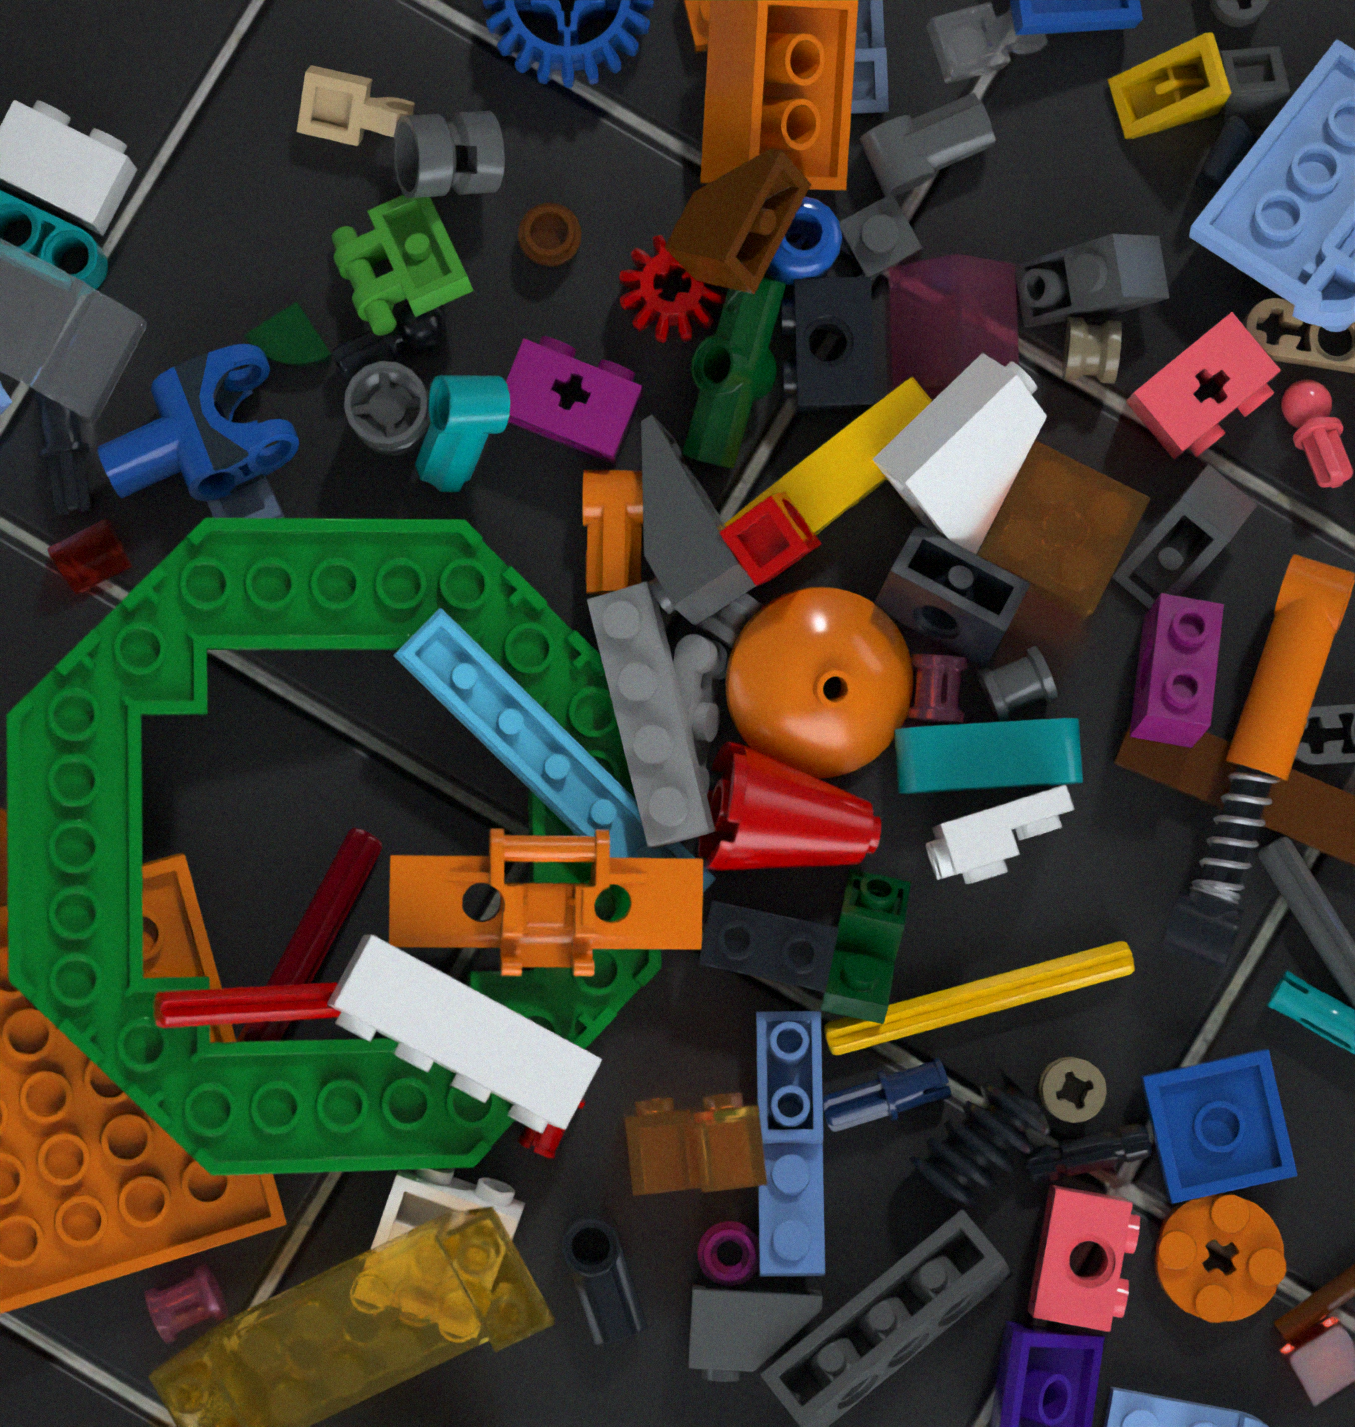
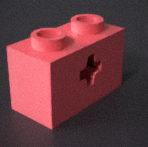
[1126,312,1281,460]

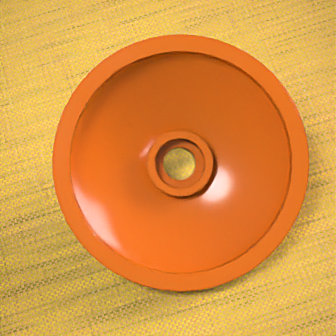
[725,587,913,778]

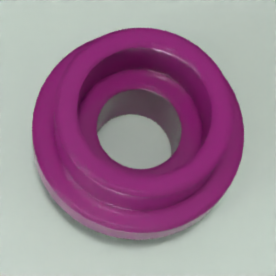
[698,1221,759,1286]

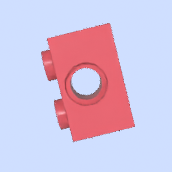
[1027,1184,1140,1332]

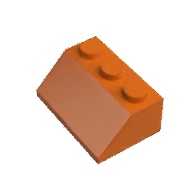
[700,0,858,190]

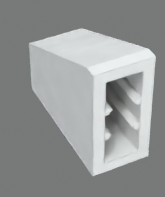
[872,353,1047,554]

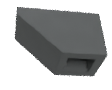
[1014,234,1169,327]

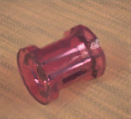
[907,654,969,724]
[145,1264,228,1344]

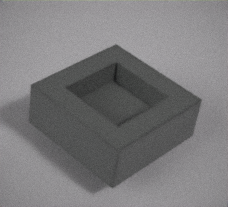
[839,193,923,280]

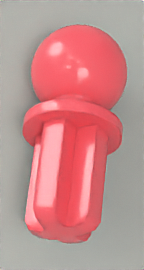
[1281,379,1353,489]

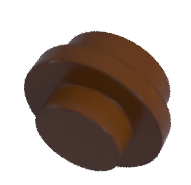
[518,203,582,267]

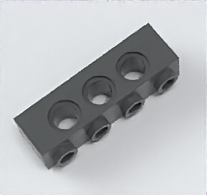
[760,1209,1013,1427]

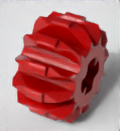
[619,235,725,343]

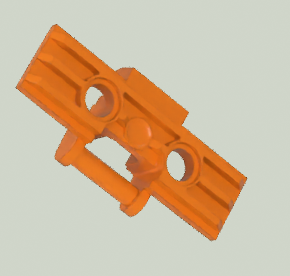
[389,828,703,976]

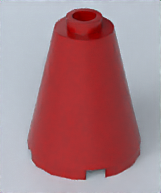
[698,742,881,871]

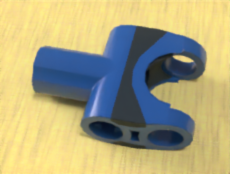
[98,344,300,501]

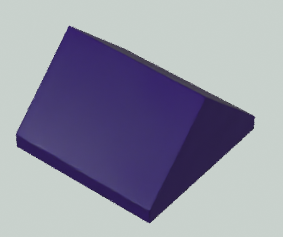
[990,1321,1105,1427]

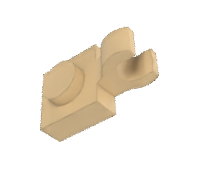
[297,65,415,146]

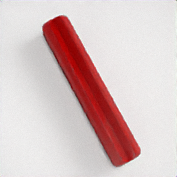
[154,982,341,1028]

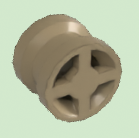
[1062,317,1122,384]
[1037,1056,1107,1123]

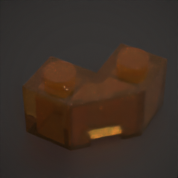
[622,1092,768,1196]

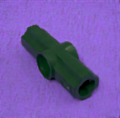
[682,276,786,469]

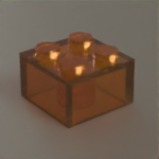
[976,440,1150,619]

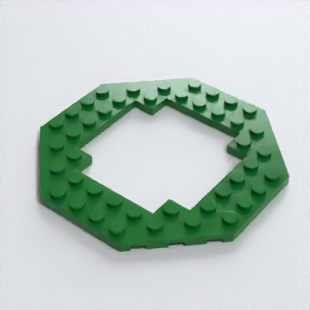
[6,518,662,1176]

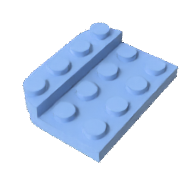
[1189,39,1355,332]

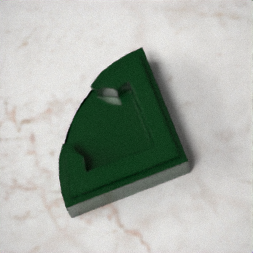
[244,301,333,366]

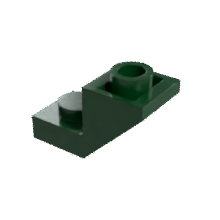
[821,868,911,1024]

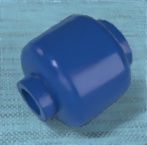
[766,197,842,286]

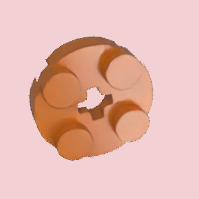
[1154,1193,1286,1323]

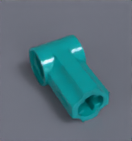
[414,375,510,492]

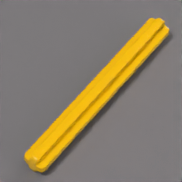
[824,941,1135,1056]

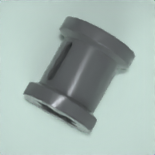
[976,645,1058,722]

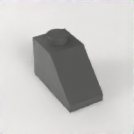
[1112,464,1257,609]
[689,1283,823,1382]

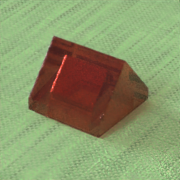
[47,517,132,595]

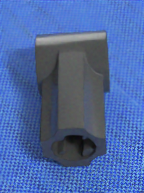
[859,92,996,197]

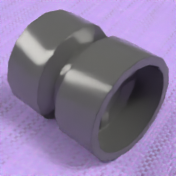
[393,111,505,198]
[344,361,431,456]

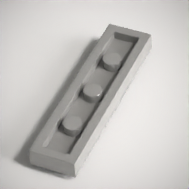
[587,581,715,849]

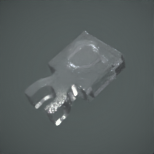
[926,2,1048,84]

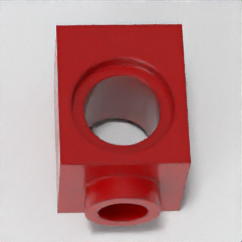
[719,491,822,586]

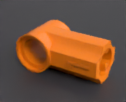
[582,470,643,595]

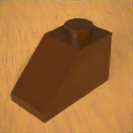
[664,148,811,294]

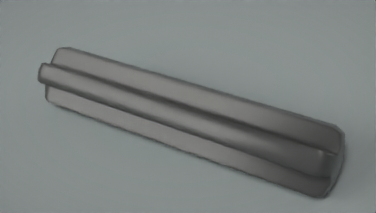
[1258,837,1355,1009]

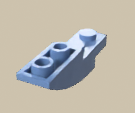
[756,1011,825,1277]

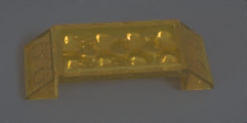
[148,1206,555,1427]

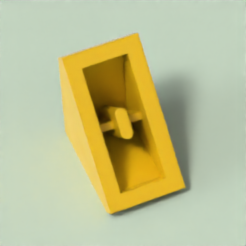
[1108,33,1231,139]

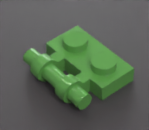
[331,195,473,335]

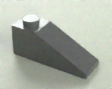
[641,414,756,626]

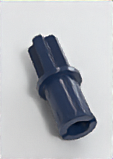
[823,1058,952,1132]

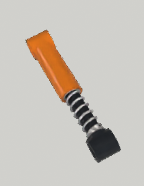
[1162,554,1355,971]

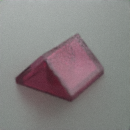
[889,254,1019,394]

